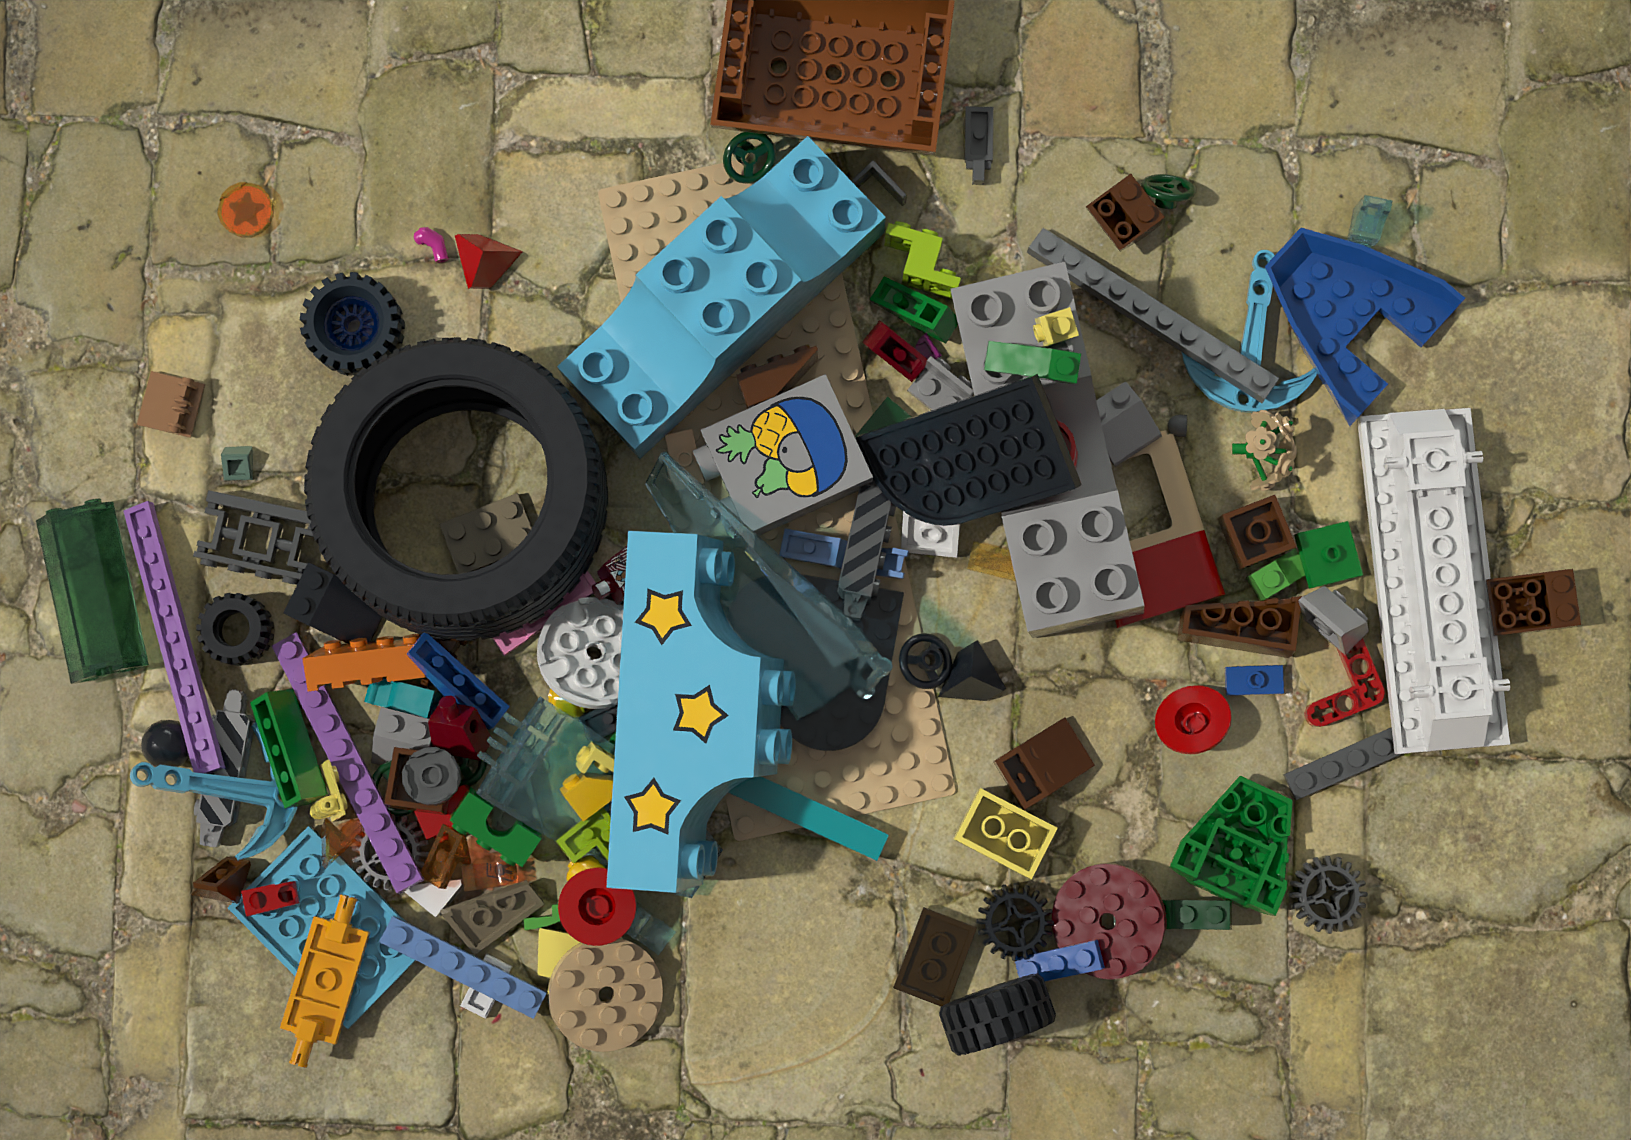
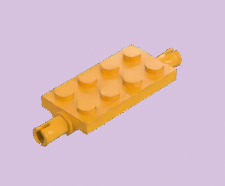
[280,894,371,1068]

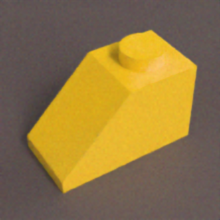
[560,772,613,822]

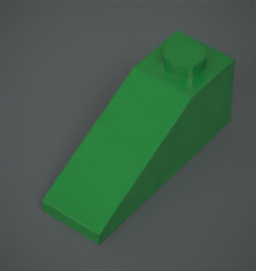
[869,276,958,344]
[984,341,1081,384]

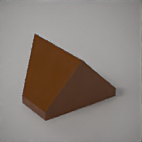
[191,856,251,904]

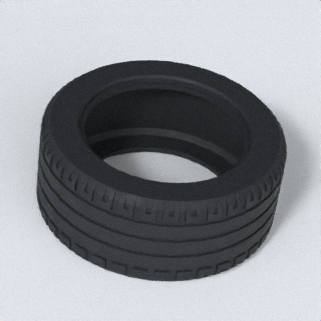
[304,337,608,641]

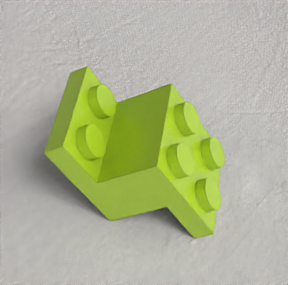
[884,221,961,299]

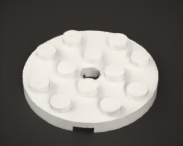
[537,597,624,709]

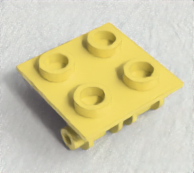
[310,760,347,822]

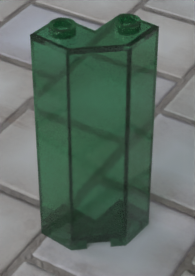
[36,498,149,684]

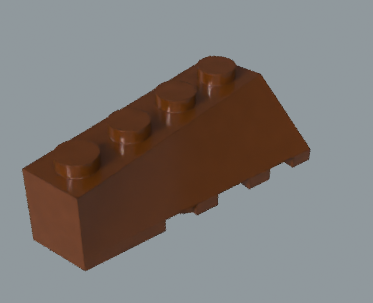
[1177,596,1302,658]

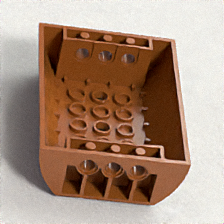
[710,0,955,155]

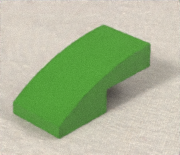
[524,904,560,930]

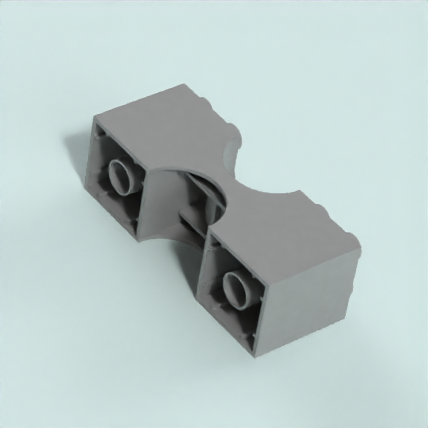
[950,262,1144,638]

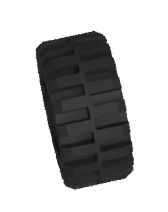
[939,973,1056,1056]

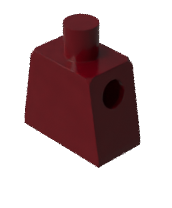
[428,696,493,761]

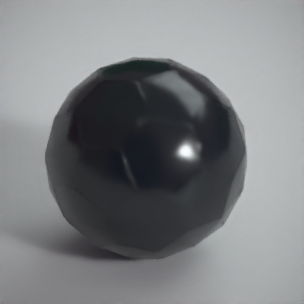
[141,720,189,767]

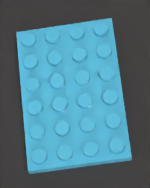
[228,826,416,1029]

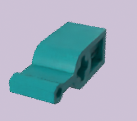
[364,678,443,719]

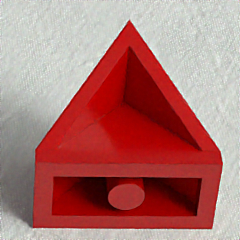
[455,234,523,289]

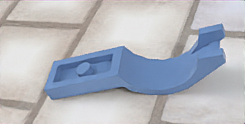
[779,529,909,579]

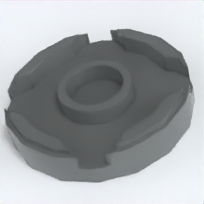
[402,747,461,806]

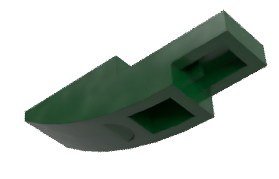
[1114,899,1232,930]

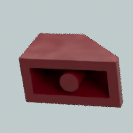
[862,320,928,382]

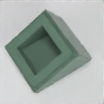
[221,446,253,481]

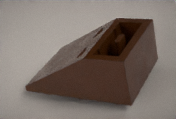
[736,344,818,409]
[1486,569,1581,636]
[993,717,1095,810]

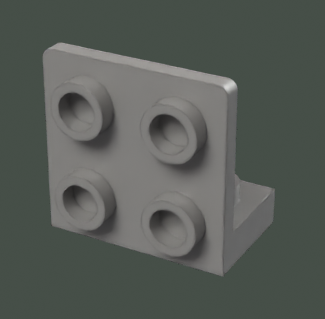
[907,356,974,410]

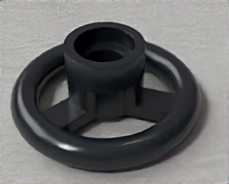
[899,633,952,689]

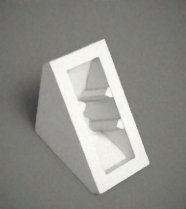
[404,879,465,917]

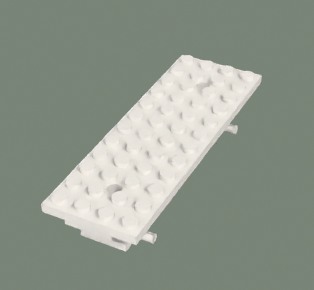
[1357,408,1510,754]

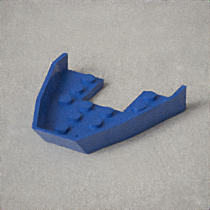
[1265,228,1465,426]

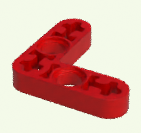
[1304,638,1385,727]

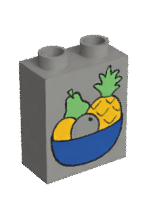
[693,374,873,540]

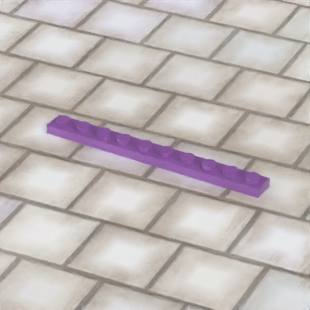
[123,501,225,774]
[272,632,424,894]

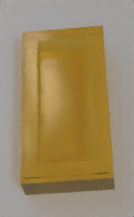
[967,542,1016,582]

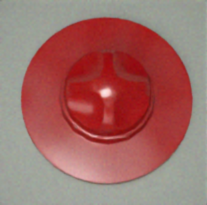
[1155,685,1232,754]
[558,868,636,946]

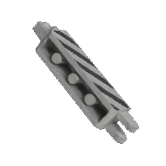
[194,689,256,847]

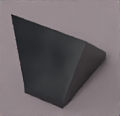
[938,640,1007,701]

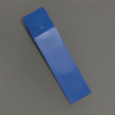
[407,633,510,730]

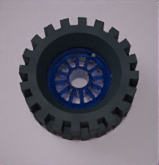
[299,272,405,376]

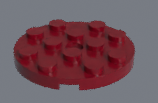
[1052,863,1167,979]

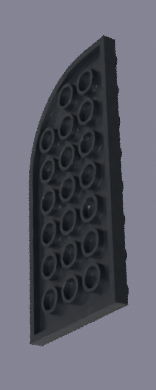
[855,374,1082,526]

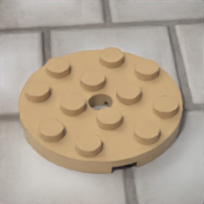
[548,937,663,1052]

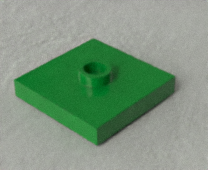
[1294,521,1363,589]

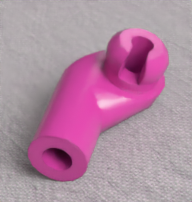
[414,227,449,263]

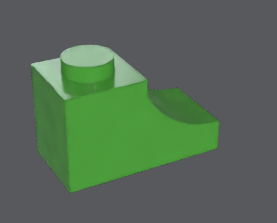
[1246,548,1305,601]

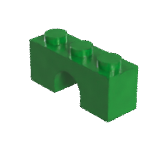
[450,787,542,867]

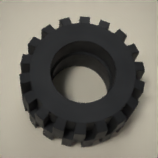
[196,593,275,666]

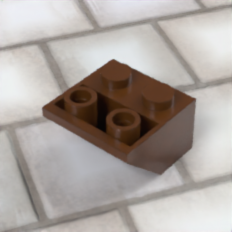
[1086,174,1165,251]

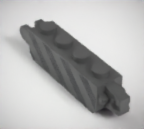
[837,480,896,621]

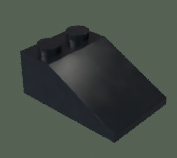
[283,562,383,644]

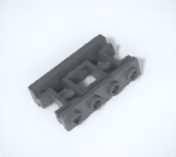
[193,490,314,585]

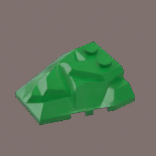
[1169,776,1293,916]

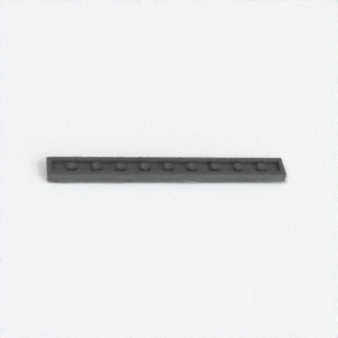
[1027,228,1279,403]

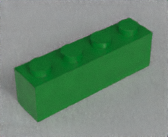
[250,689,328,809]

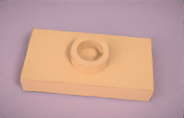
[665,429,705,490]

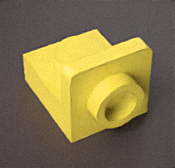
[1033,307,1079,347]
[576,741,615,773]

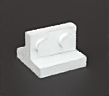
[901,511,960,558]

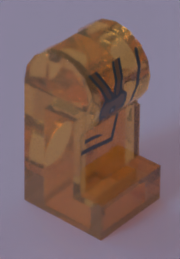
[461,861,518,892]

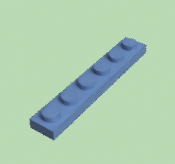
[379,915,547,1019]

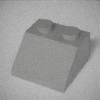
[1096,381,1162,467]
[1298,586,1369,655]
[371,707,432,765]

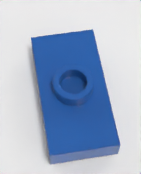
[1225,665,1284,696]

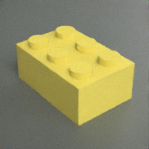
[953,788,1057,879]

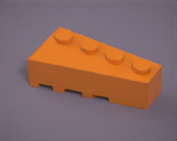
[302,634,426,692]

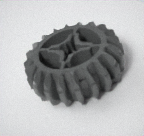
[1289,856,1368,934]

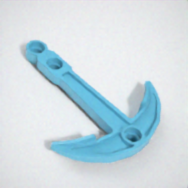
[1181,250,1317,413]
[130,722,297,860]

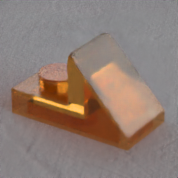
[321,818,364,869]
[421,824,471,889]

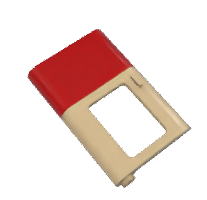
[1110,430,1225,628]

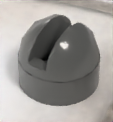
[1167,415,1187,437]

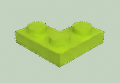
[556,807,611,863]

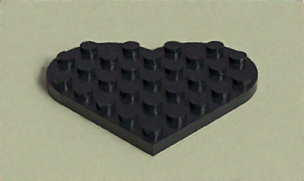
[727,572,904,751]

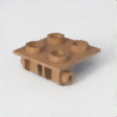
[136,371,205,438]

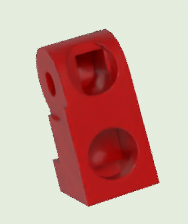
[241,881,300,917]

